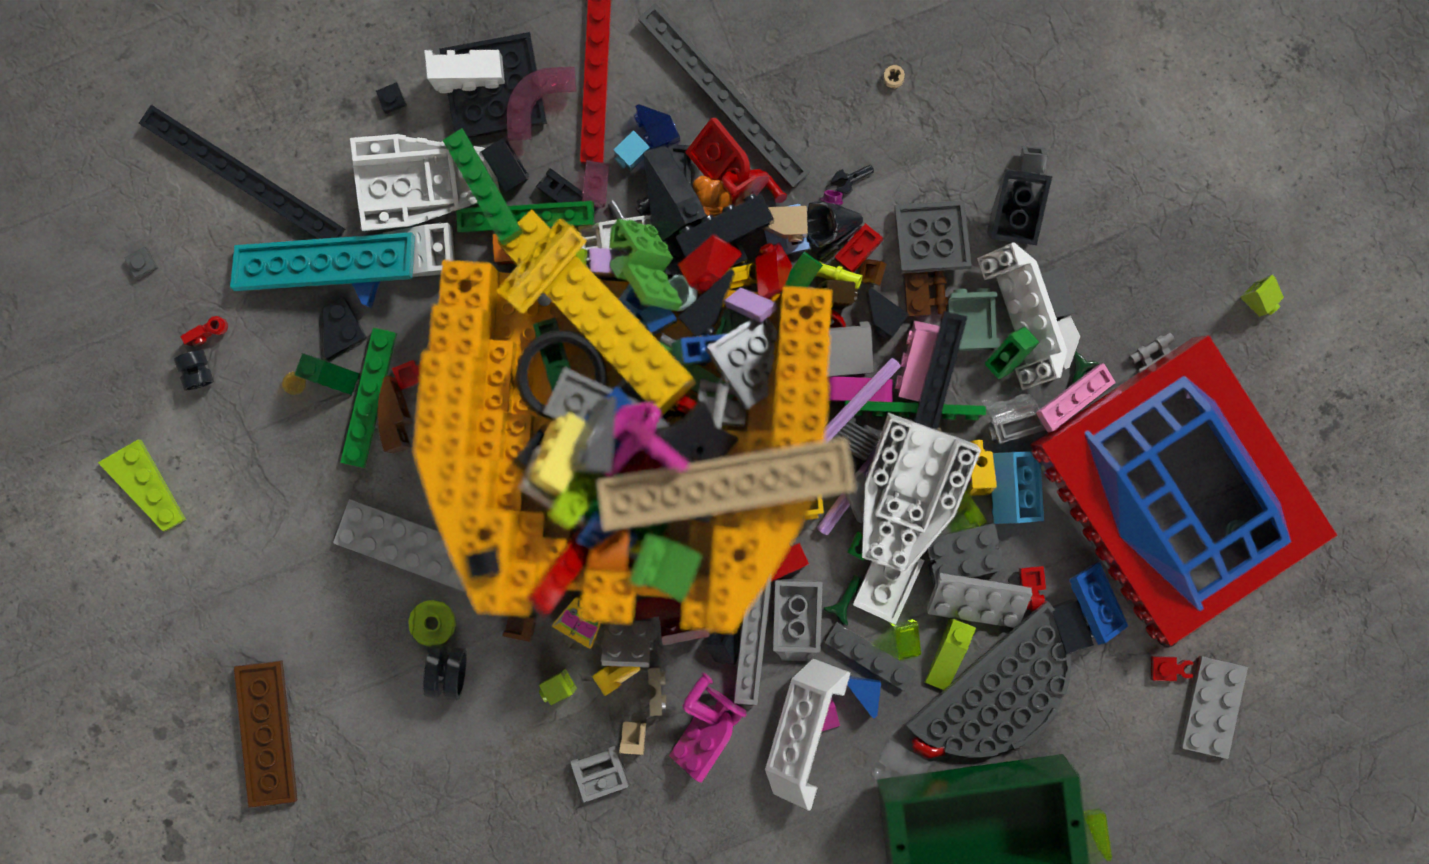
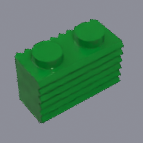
[985,327,1039,379]

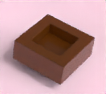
[859,259,887,286]

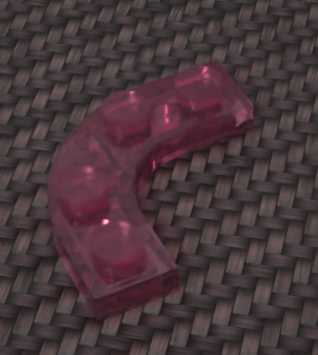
[507,66,576,141]

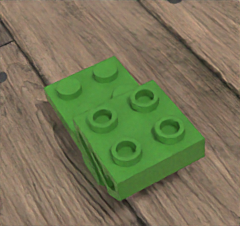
[609,218,683,311]

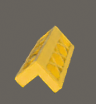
[496,219,587,314]

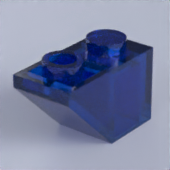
[633,104,680,148]

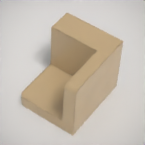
[620,721,646,755]

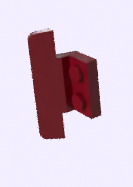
[635,596,709,645]

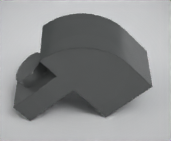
[1018,146,1048,175]

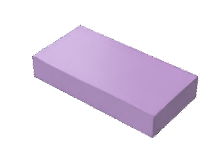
[725,288,777,322]

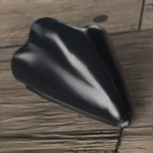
[807,202,863,248]

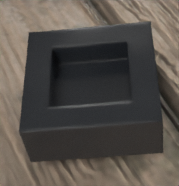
[376,82,407,114]

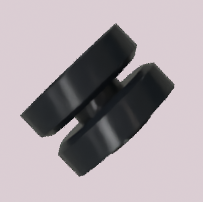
[423,645,467,700]

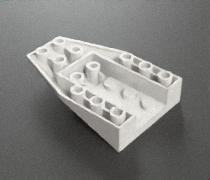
[862,413,981,573]

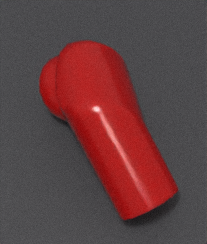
[912,737,946,759]

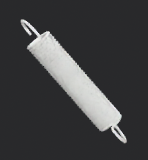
[712,376,728,428]

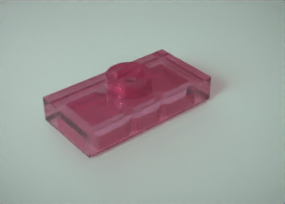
[582,160,609,208]

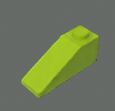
[925,618,976,690]

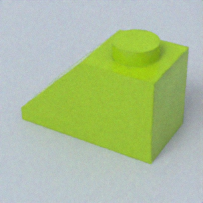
[1240,275,1284,317]
[538,668,577,705]

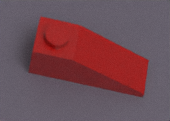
[756,242,792,299]

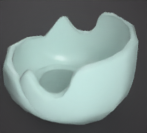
[669,275,698,311]

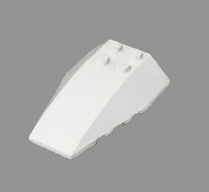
[350,134,499,231]

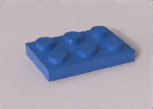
[1069,562,1128,645]

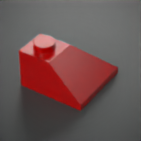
[678,234,742,293]

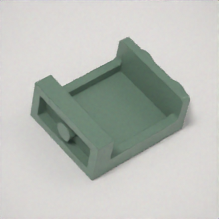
[947,288,999,351]

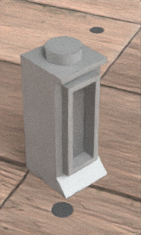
[987,406,1046,444]

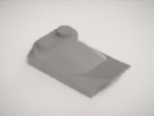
[773,579,823,661]

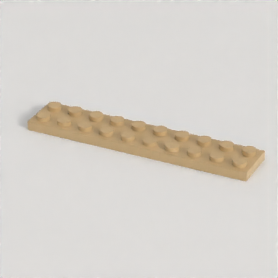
[597,438,855,531]

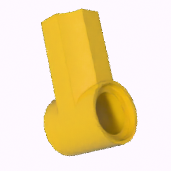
[716,262,757,289]
[592,666,642,696]

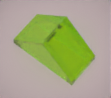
[890,620,921,660]

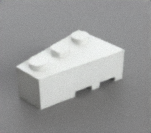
[425,50,505,93]

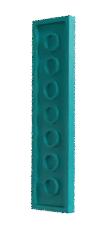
[230,232,415,291]

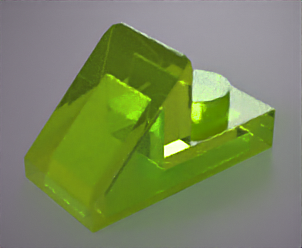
[956,489,987,527]

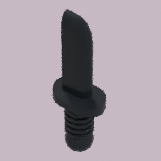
[817,226,862,260]

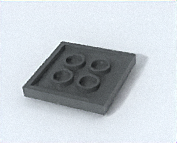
[894,200,972,274]

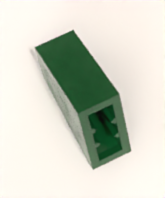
[294,353,360,395]

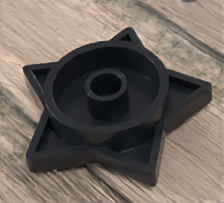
[654,400,739,469]

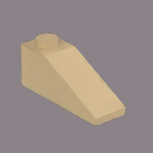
[763,206,808,242]

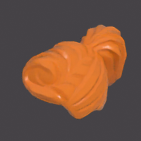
[693,175,730,217]

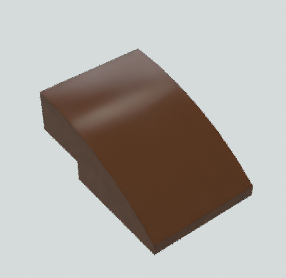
[378,376,413,454]

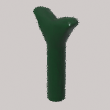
[1070,351,1099,386]
[823,575,862,626]

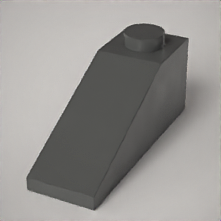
[571,397,616,474]

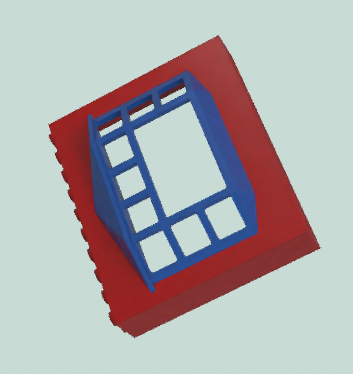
[1030,335,1338,646]

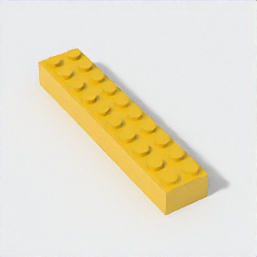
[497,210,696,416]

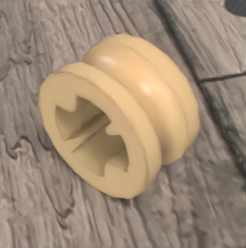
[884,65,905,88]

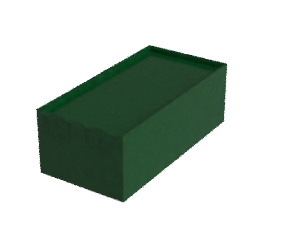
[877,754,1090,864]

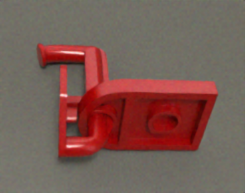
[685,118,787,207]

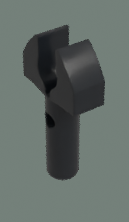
[831,165,874,194]

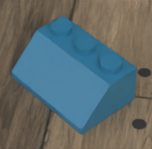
[992,452,1044,524]

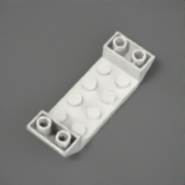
[977,243,1067,390]
[765,659,851,810]

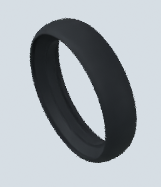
[516,331,606,420]

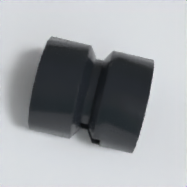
[174,350,214,391]

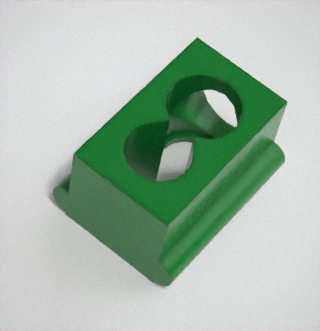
[847,532,865,561]

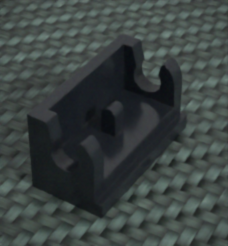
[480,137,530,192]

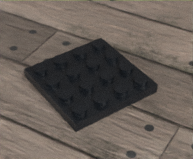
[439,32,547,138]

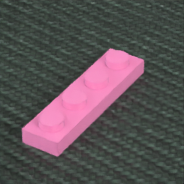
[1036,363,1116,432]

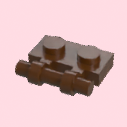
[903,271,948,317]

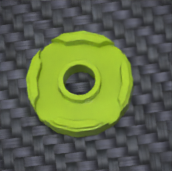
[408,600,456,647]

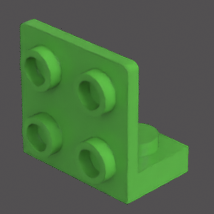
[629,535,702,601]

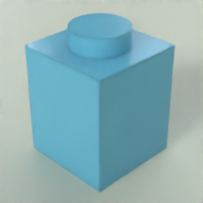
[613,131,650,171]

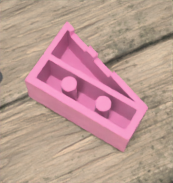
[895,320,939,401]

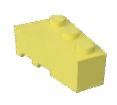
[529,413,586,496]

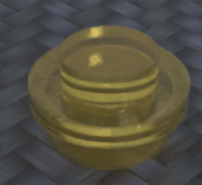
[282,372,306,395]

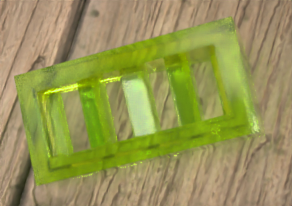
[1084,808,1112,861]

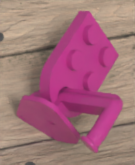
[603,402,689,478]
[669,672,747,783]

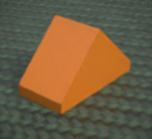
[588,528,629,572]

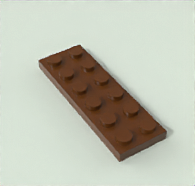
[234,660,298,808]

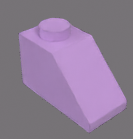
[590,248,622,279]

